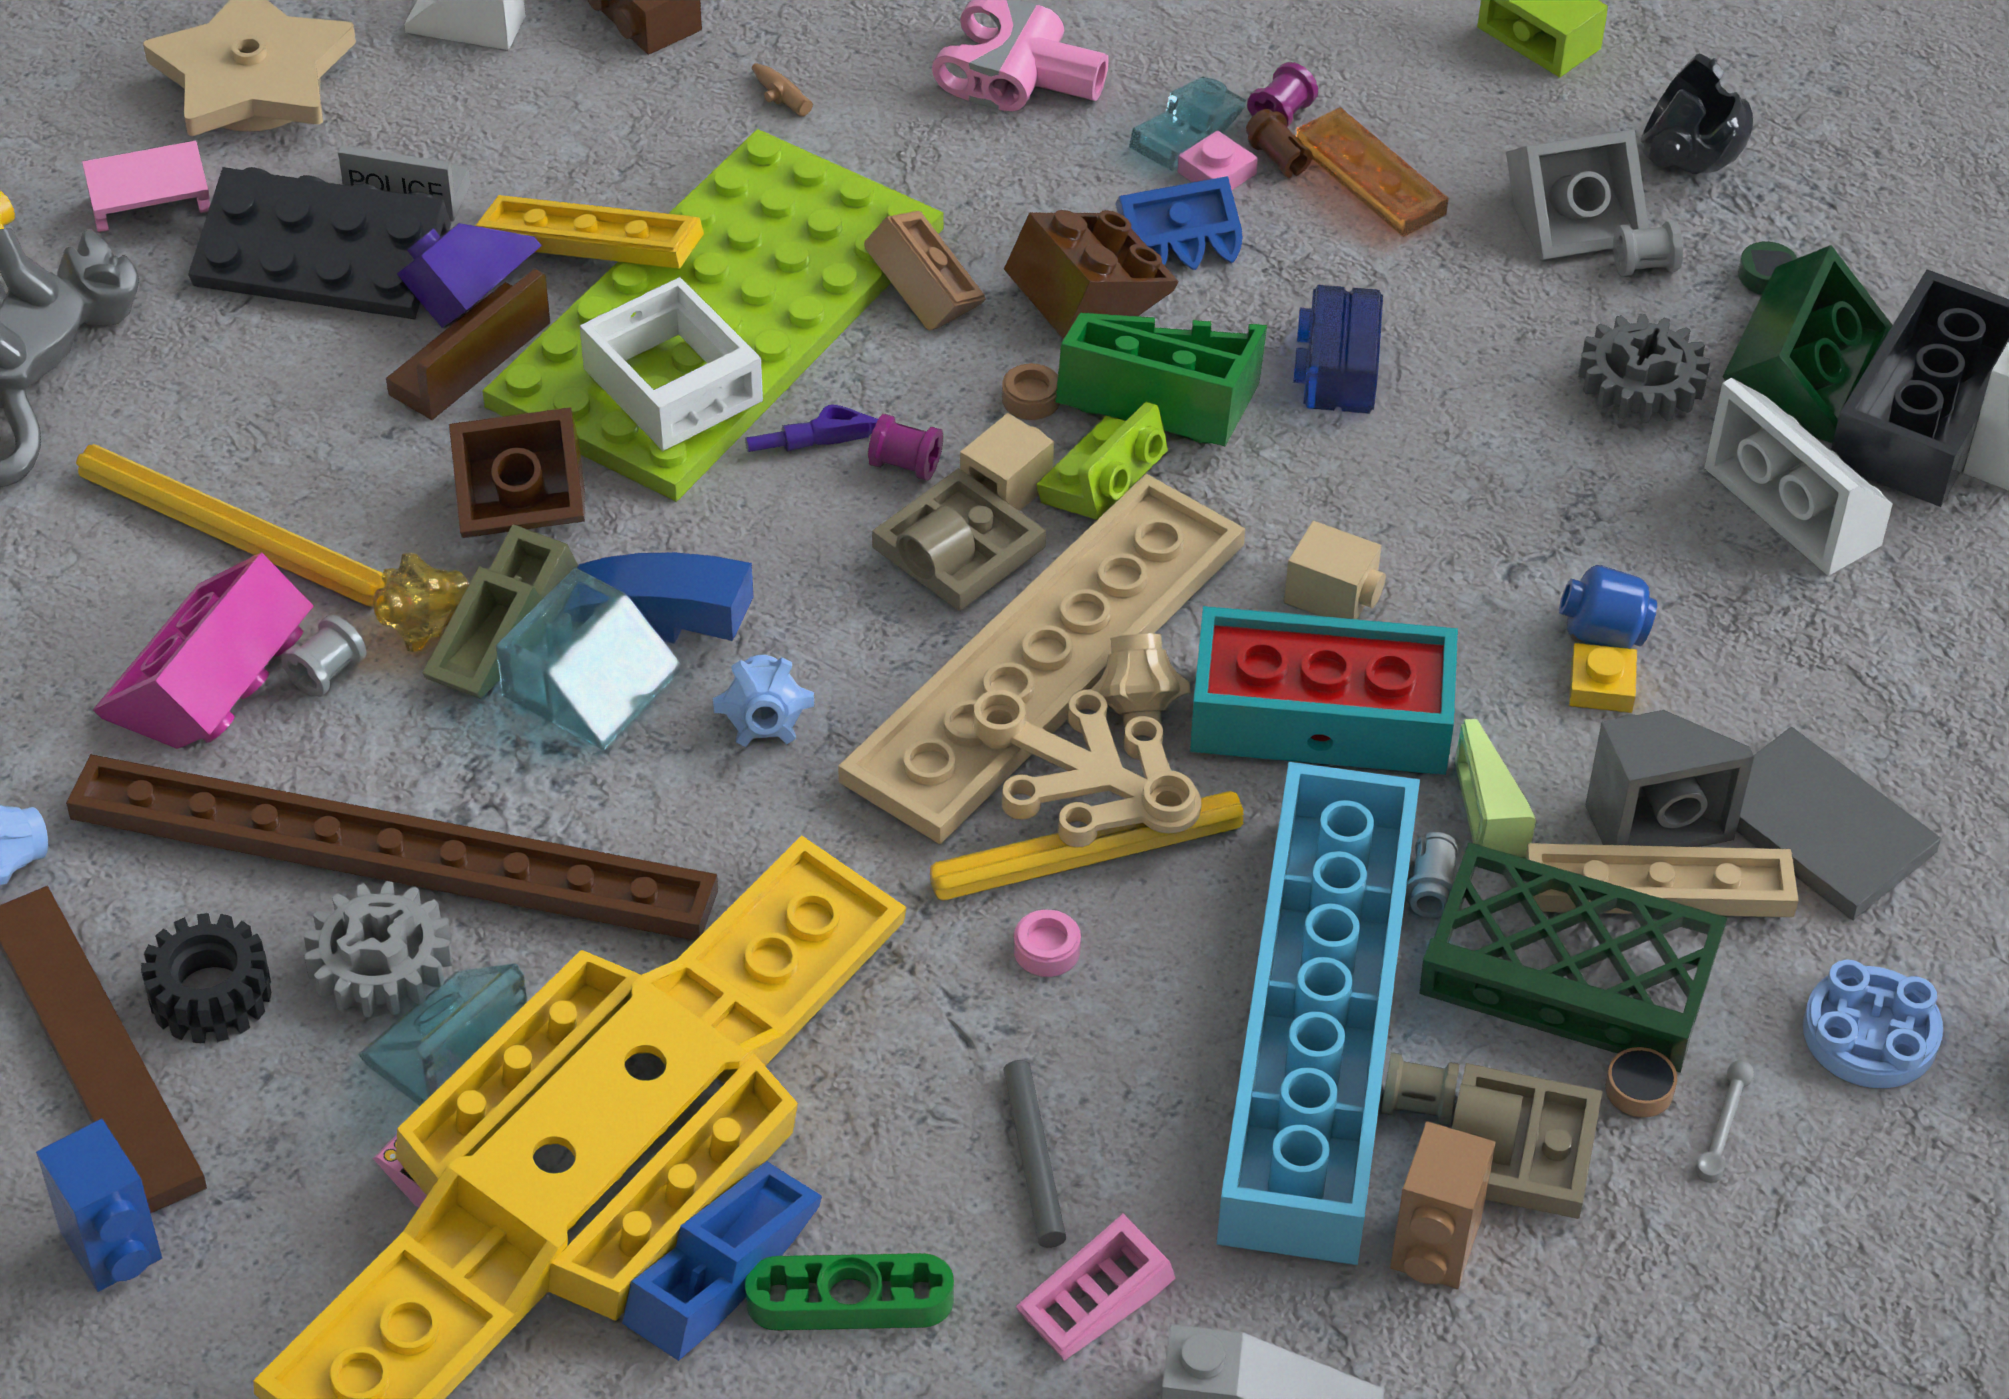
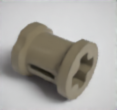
[1381,1052,1460,1125]

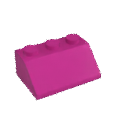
[93,552,314,749]

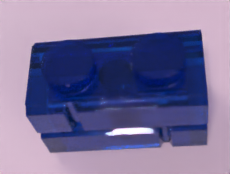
[1293,285,1383,414]

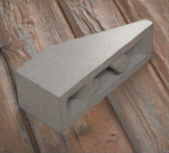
[1161,1324,1384,1399]

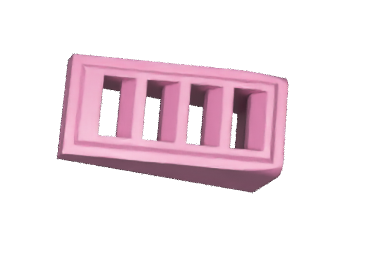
[1016,1213,1176,1361]

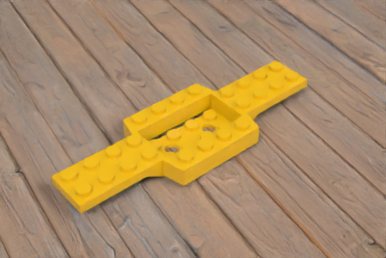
[253,835,907,1399]

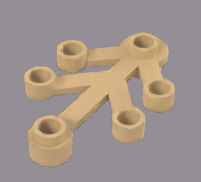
[973,690,1201,847]

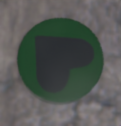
[1738,241,1797,294]

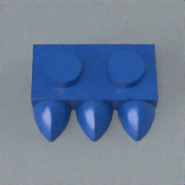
[1115,176,1243,270]

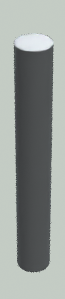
[1003,1060,1066,1248]

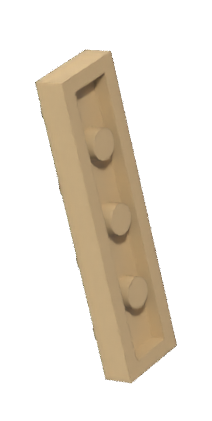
[1525,843,1798,917]

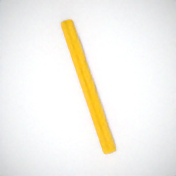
[76,444,387,607]

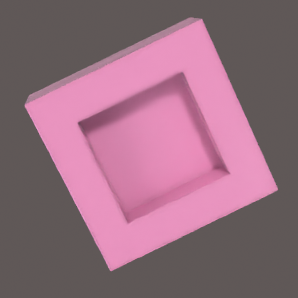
[1178,130,1258,190]

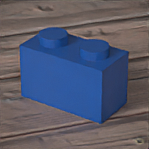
[36,1118,162,1292]

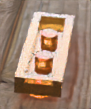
[1296,107,1449,237]

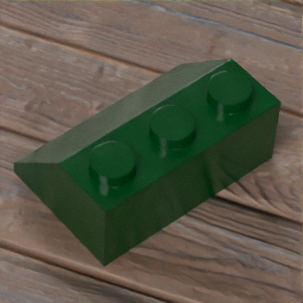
[1722,245,1893,443]

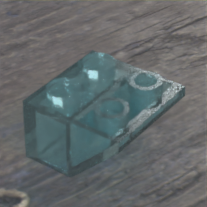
[496,567,680,751]

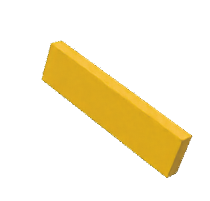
[475,195,704,269]

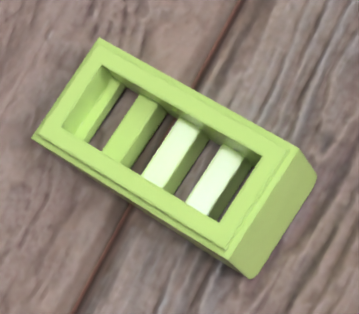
[1455,719,1536,858]

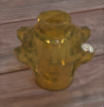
[373,553,469,652]

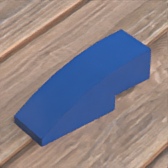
[557,552,754,644]
[622,1161,822,1361]

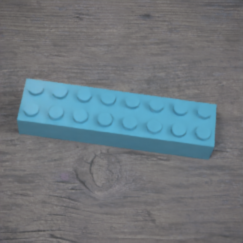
[1216,762,1420,1265]

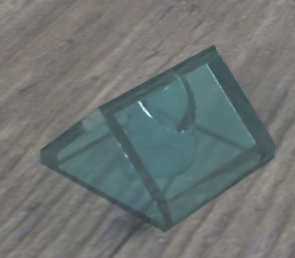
[358,963,527,1106]

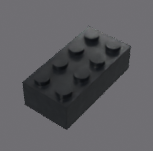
[1831,269,2009,507]

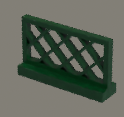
[1419,842,1727,1073]

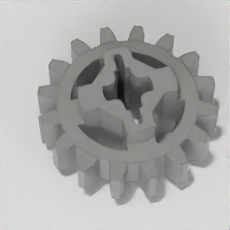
[304,881,453,1017]

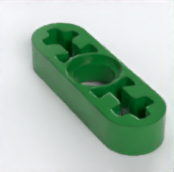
[745,1253,954,1331]

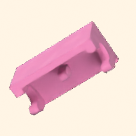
[82,141,210,232]

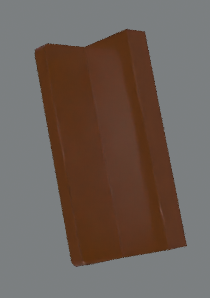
[386,269,550,420]

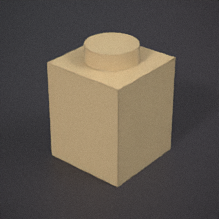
[960,413,1054,511]
[1284,521,1386,619]

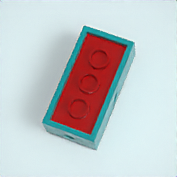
[1190,606,1458,775]

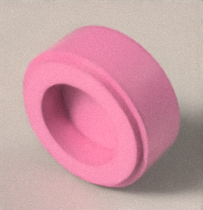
[1014,910,1081,977]

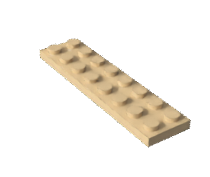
[838,474,1245,844]

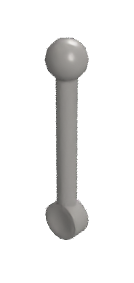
[1696,1060,1754,1183]

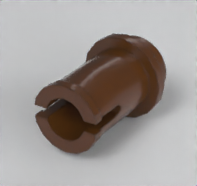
[1246,109,1313,178]

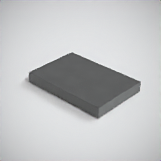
[1736,726,1941,920]

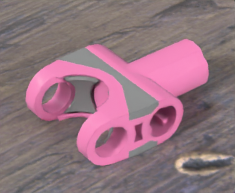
[932,0,1109,112]

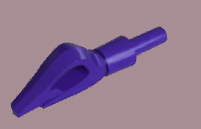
[745,404,878,452]

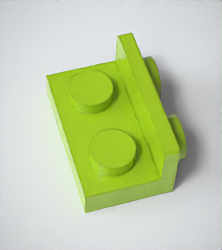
[1036,402,1168,520]

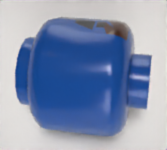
[1559,565,1657,649]

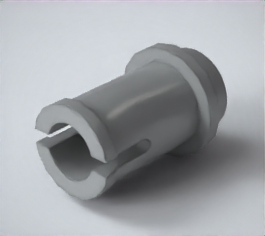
[1405,832,1458,918]

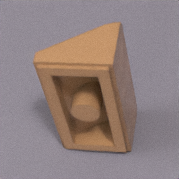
[864,211,986,331]

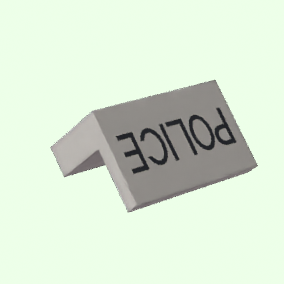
[338,145,471,221]

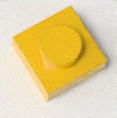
[1569,643,1637,713]

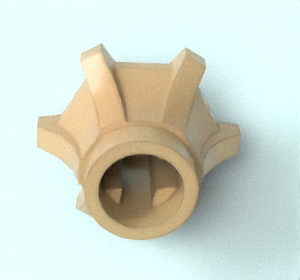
[1091,633,1191,727]

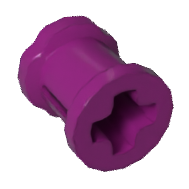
[1247,62,1318,127]
[868,414,943,481]

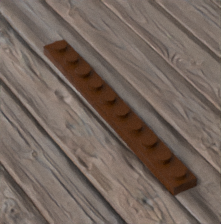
[66,754,718,941]

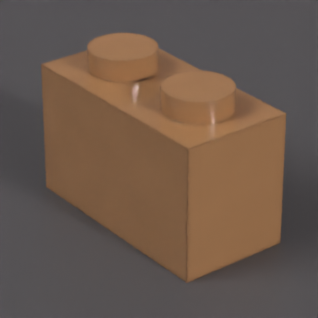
[1390,1121,1496,1289]

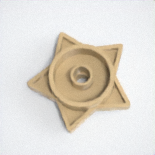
[143,0,356,136]

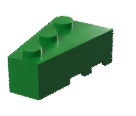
[1056,313,1267,447]

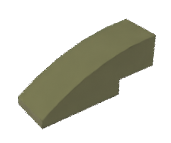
[422,524,578,699]

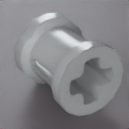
[1613,220,1683,276]
[281,614,367,697]

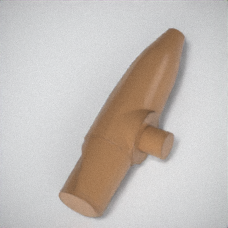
[752,63,813,116]

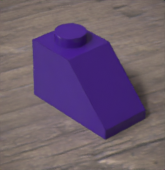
[397,223,541,328]

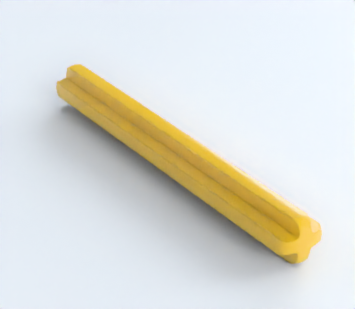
[930,791,1244,901]

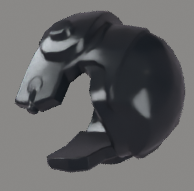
[1641,54,1753,174]

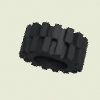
[141,913,272,1043]

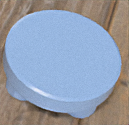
[1803,959,1943,1088]

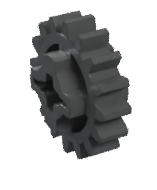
[1578,314,1710,423]

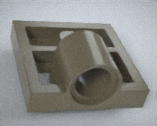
[872,468,1046,611]
[1452,1063,1603,1219]

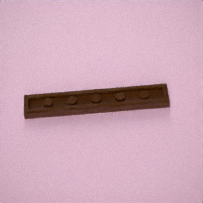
[0,885,207,1213]

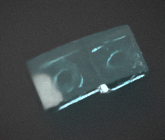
[1129,76,1246,171]

